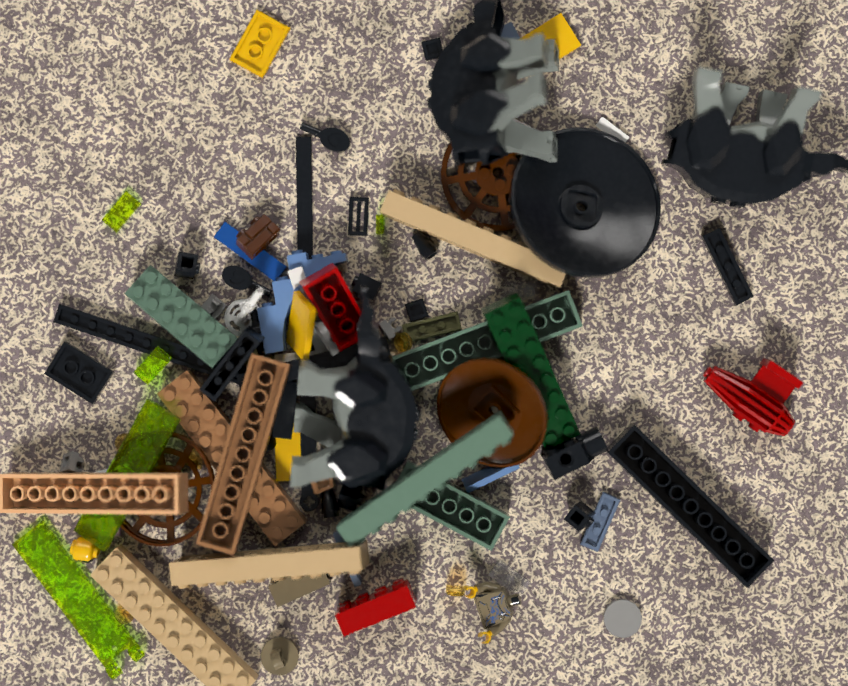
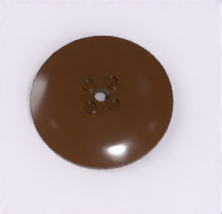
[437,358,548,468]

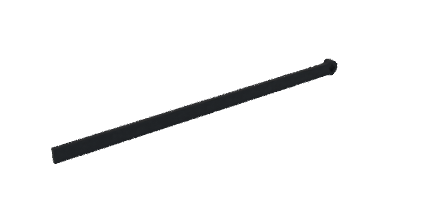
[296,137,319,511]

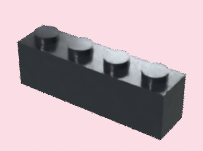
[199,326,265,402]

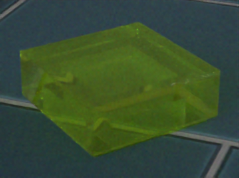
[376,215,385,235]

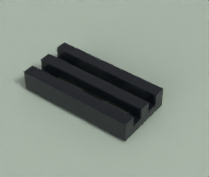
[348,197,369,236]

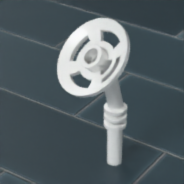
[224,287,264,337]

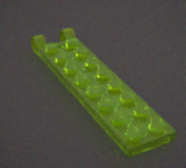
[12,520,145,680]

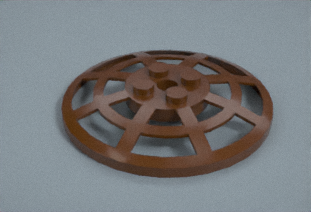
[441,119,532,232]
[109,430,215,547]

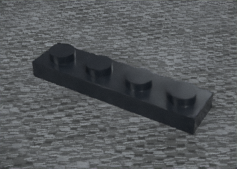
[701,228,754,305]

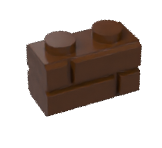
[236,214,280,260]

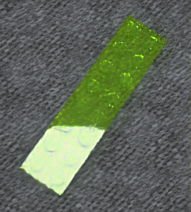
[73,399,181,551]

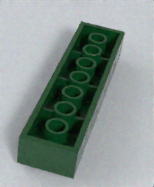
[481,292,581,450]

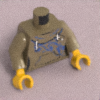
[464,581,522,644]

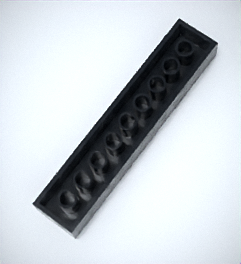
[606,423,775,588]

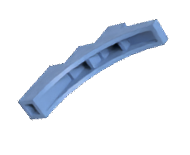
[257,250,348,354]

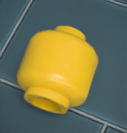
[70,536,101,563]

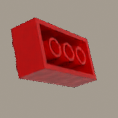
[299,263,361,352]
[335,578,417,637]

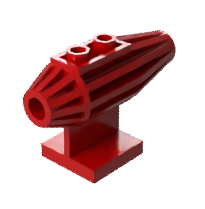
[702,358,804,436]

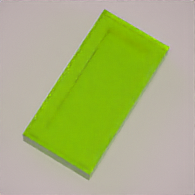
[102,191,142,232]
[133,346,172,385]

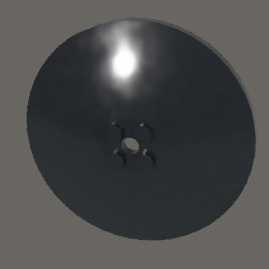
[509,128,661,278]

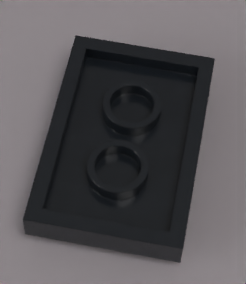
[44,341,114,404]

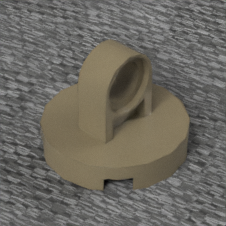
[261,636,299,676]

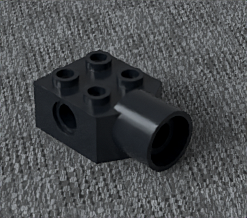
[541,426,608,480]

